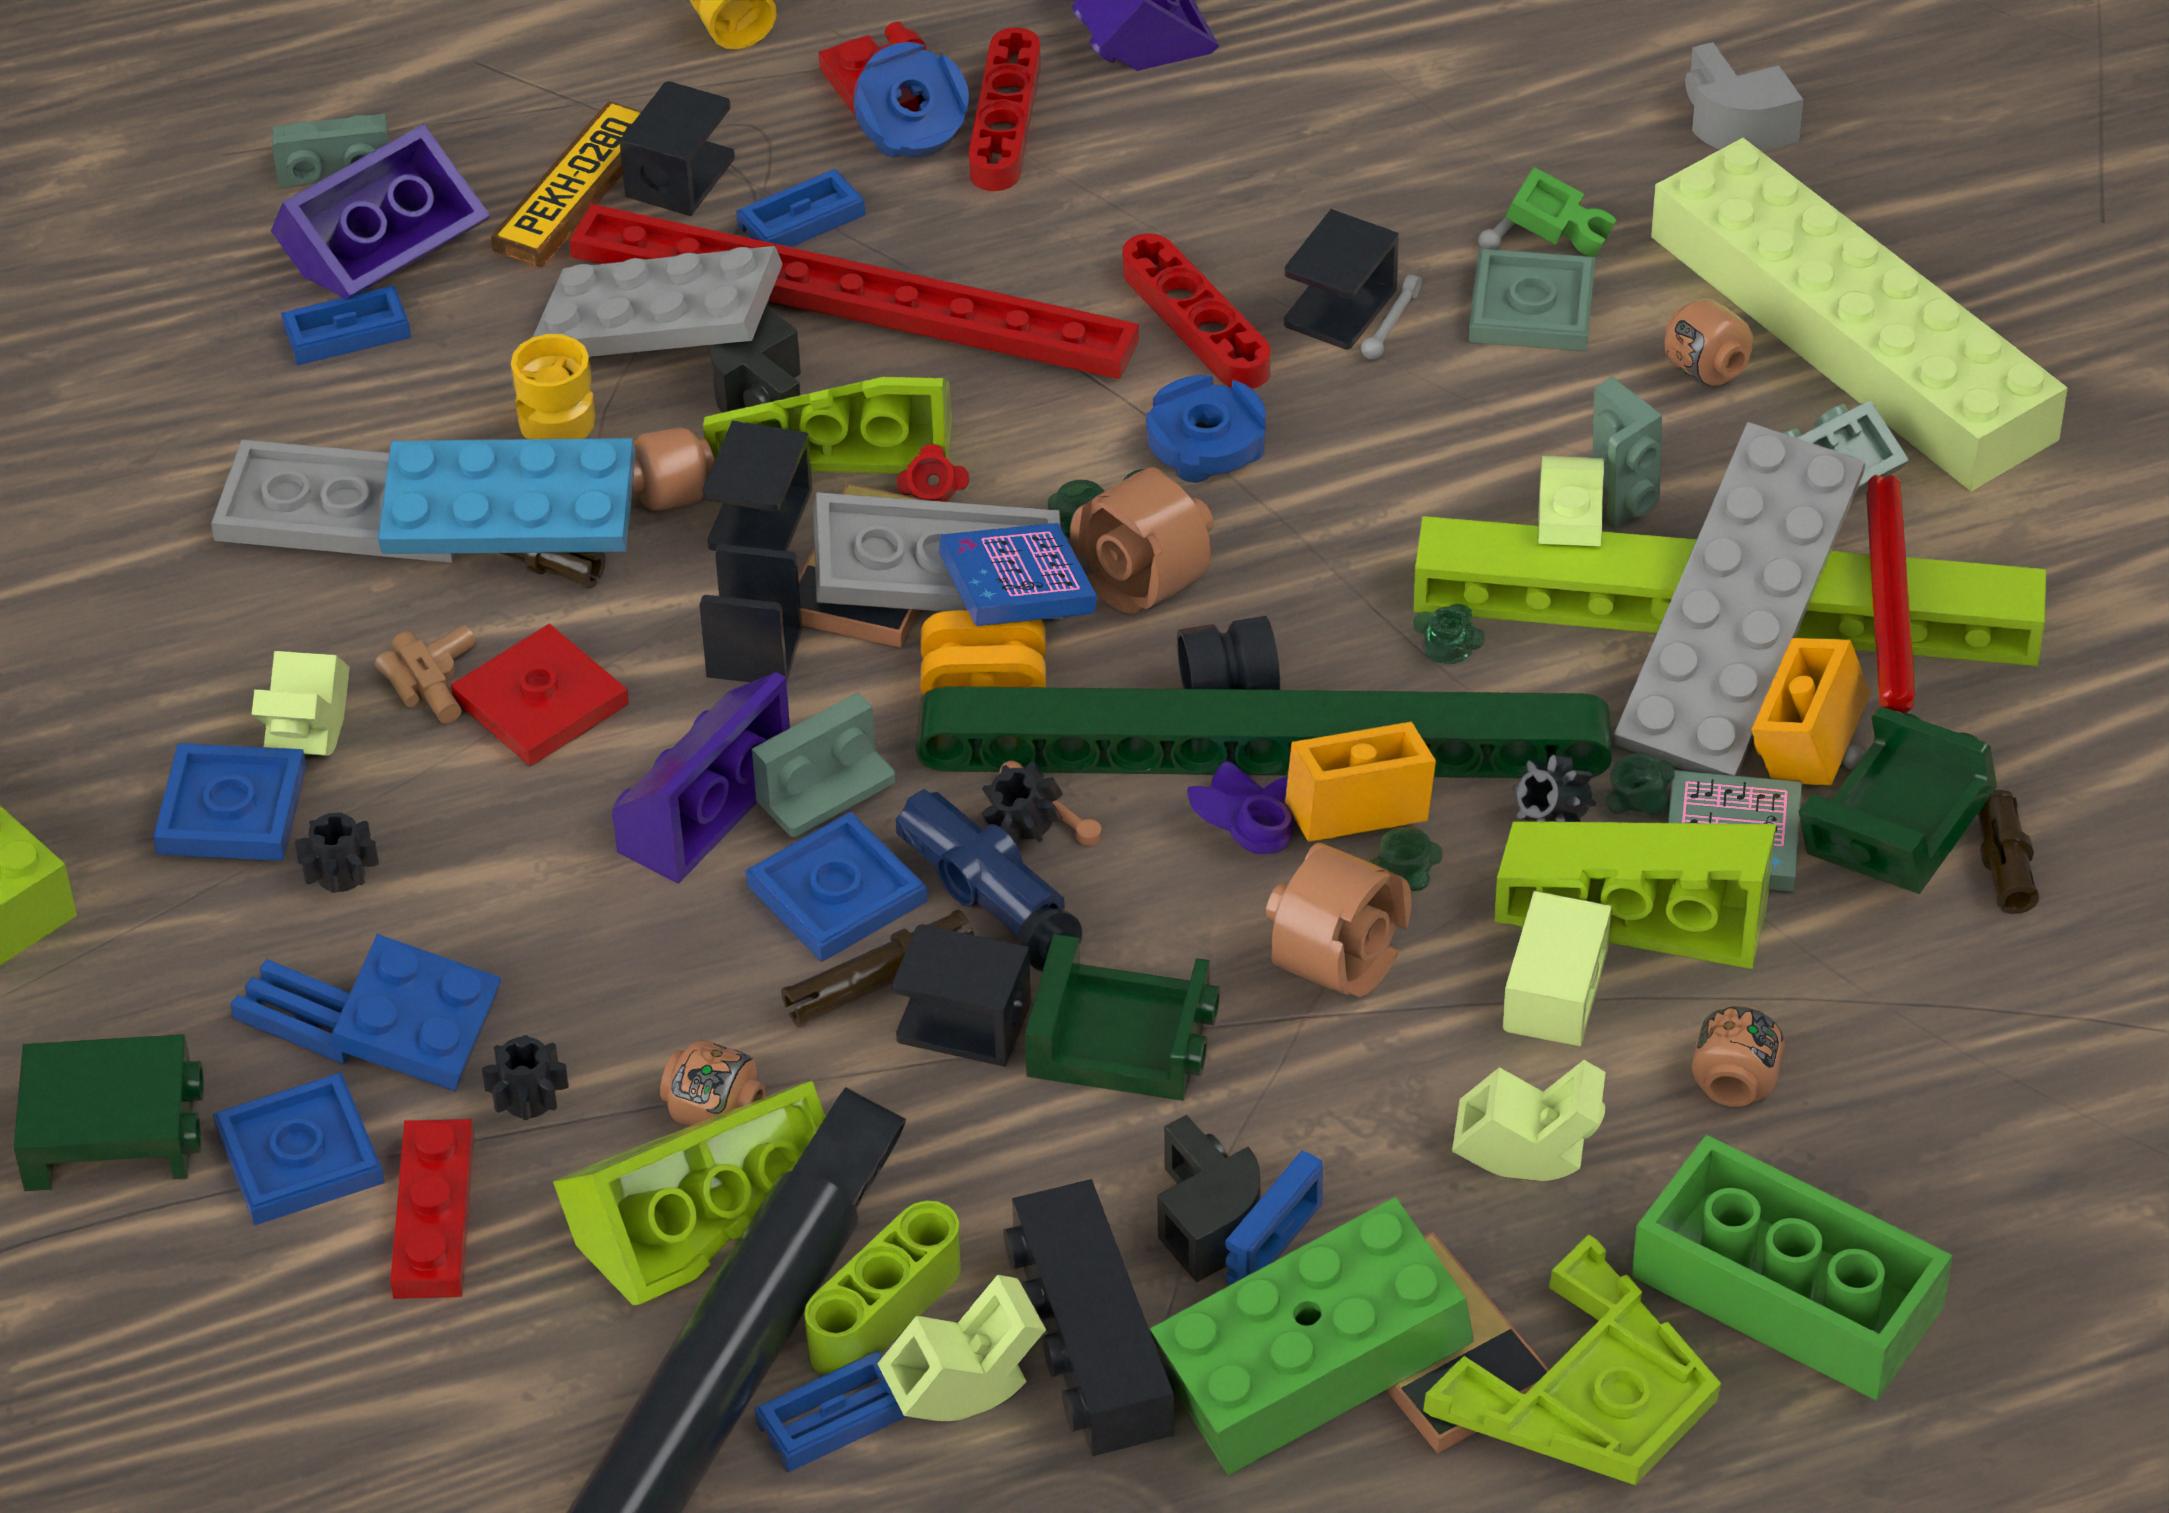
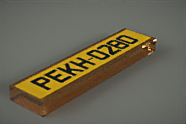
[491,101,641,268]

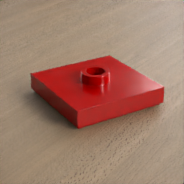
[451,623,629,767]

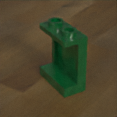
[1798,707,1997,894]
[1025,934,1220,1101]
[14,1034,204,1191]

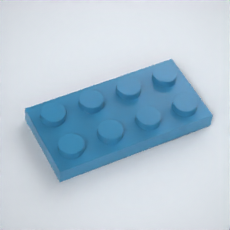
[378,438,636,554]

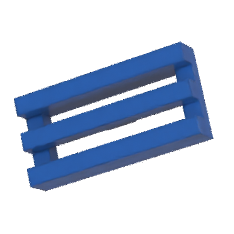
[736,169,865,247]
[281,285,411,365]
[230,959,351,1064]
[1226,1150,1323,1285]
[754,1350,908,1472]

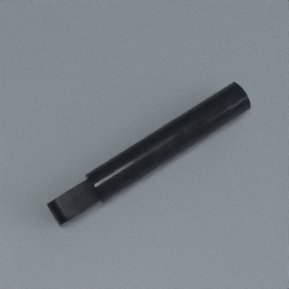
[566,1087,906,1513]

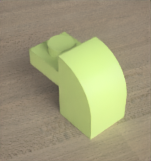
[1538,455,1604,546]
[252,651,350,756]
[1452,1060,1606,1181]
[877,1275,1046,1421]

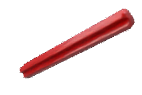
[1866,474,1916,714]

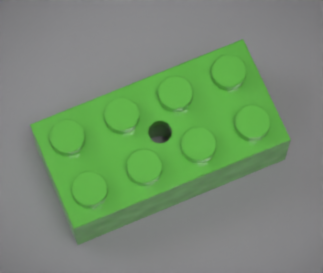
[1632,1134,1953,1401]
[1150,1196,1474,1476]

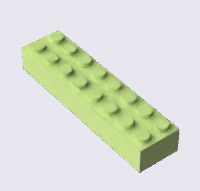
[1651,138,2068,492]

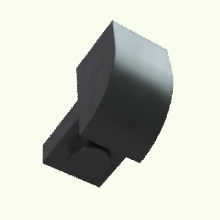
[710,306,801,413]
[1157,1114,1261,1283]

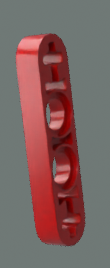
[969,27,1041,191]
[1122,233,1270,389]

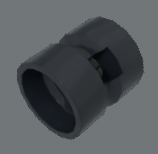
[1177,616,1280,690]

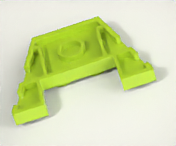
[1423,1234,1721,1485]

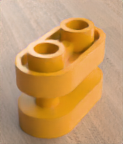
[920,610,1046,695]

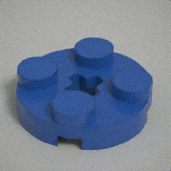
[853,42,969,158]
[1146,375,1266,483]

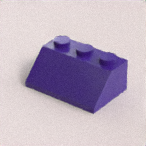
[1072,0,1219,71]
[271,124,490,300]
[612,672,790,884]

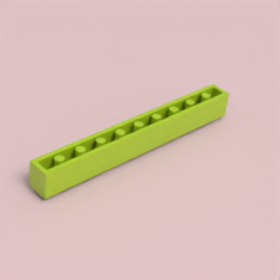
[1413,516,2046,666]

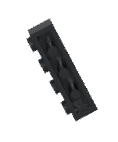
[1003,1179,1174,1456]

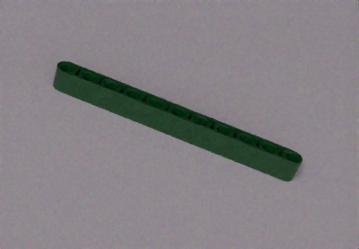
[916,686,1612,778]

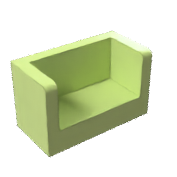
[1503,891,1612,1047]

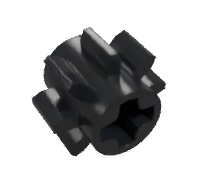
[1512,755,1596,822]
[982,762,1063,843]
[295,812,379,893]
[482,1035,569,1120]

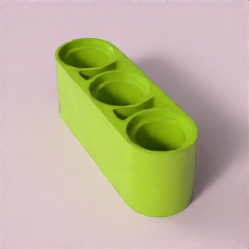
[804,1201,962,1376]

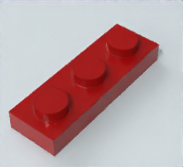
[390,1119,474,1299]

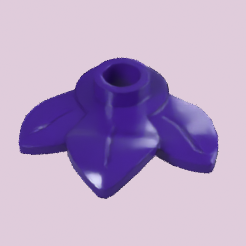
[1187,760,1297,854]

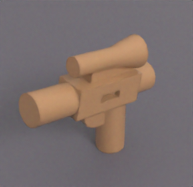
[374,625,476,724]

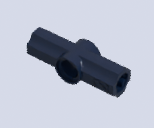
[895,789,1065,936]

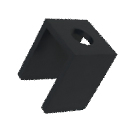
[619,81,735,216]
[1284,209,1399,350]
[703,420,813,551]
[699,544,803,682]
[893,924,1031,1067]

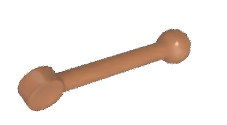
[999,761,1102,847]

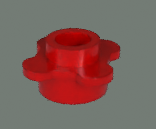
[897,444,970,502]

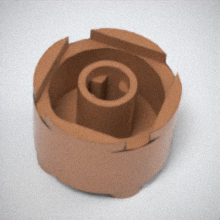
[1070,467,1213,613]
[1266,842,1412,997]

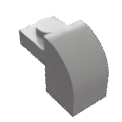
[1685,42,1804,152]

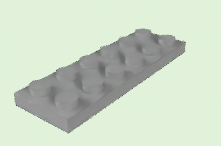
[1614,422,1865,776]

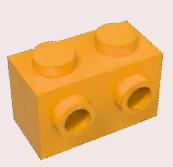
[1751,638,1871,786]
[1285,722,1436,842]

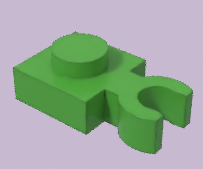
[1505,167,1616,257]

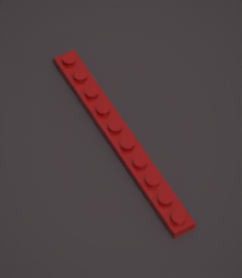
[569,203,1139,379]

